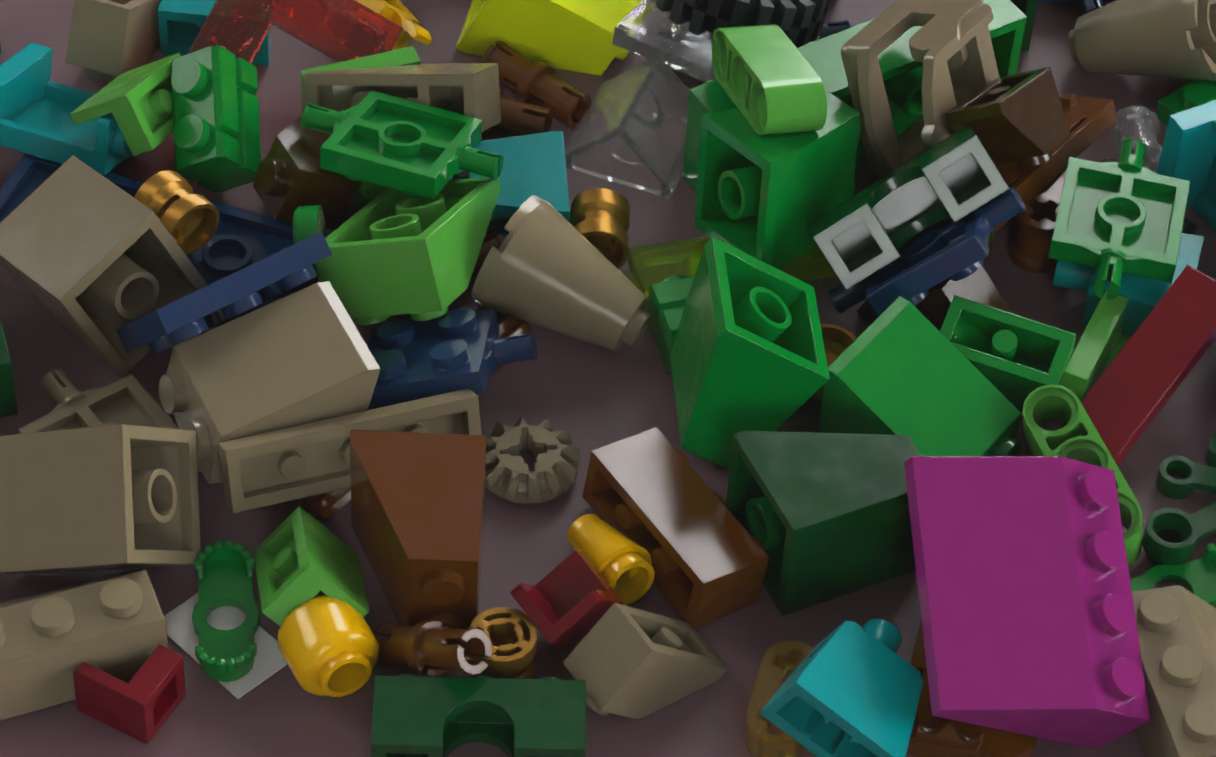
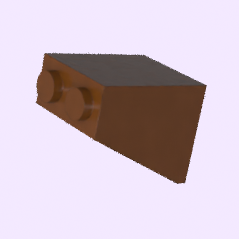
[350,429,486,629]

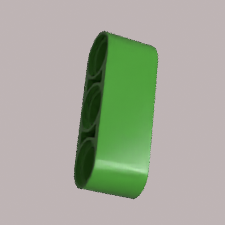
[711,24,827,135]
[1022,384,1143,566]

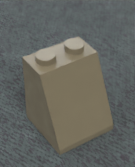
[0,155,208,378]
[159,281,380,484]
[0,424,201,574]

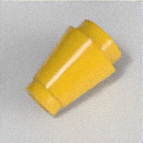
[567,514,654,605]

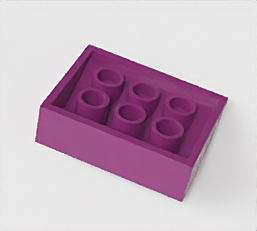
[904,456,1151,750]

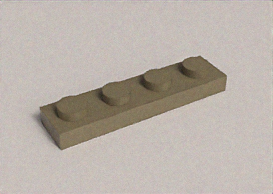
[218,388,482,514]

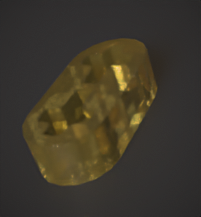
[744,640,813,757]

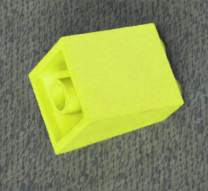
[456,0,647,76]

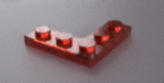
[186,0,403,63]

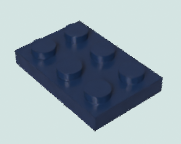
[116,231,333,355]

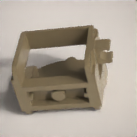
[841,0,999,178]

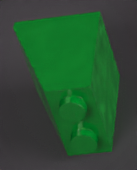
[694,90,861,269]
[670,237,830,470]
[817,296,1021,456]

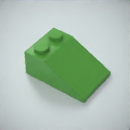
[315,177,501,325]

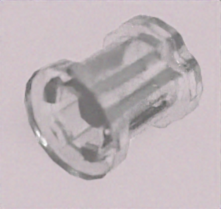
[1107,106,1162,173]

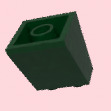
[726,431,921,616]

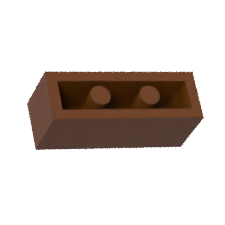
[582,427,770,628]

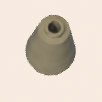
[1068,0,1216,81]
[471,195,652,351]

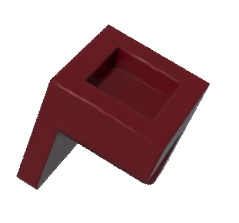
[510,550,624,647]
[73,644,186,744]

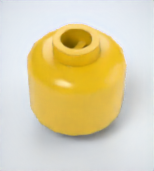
[278,594,379,697]

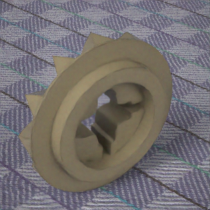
[485,415,580,504]

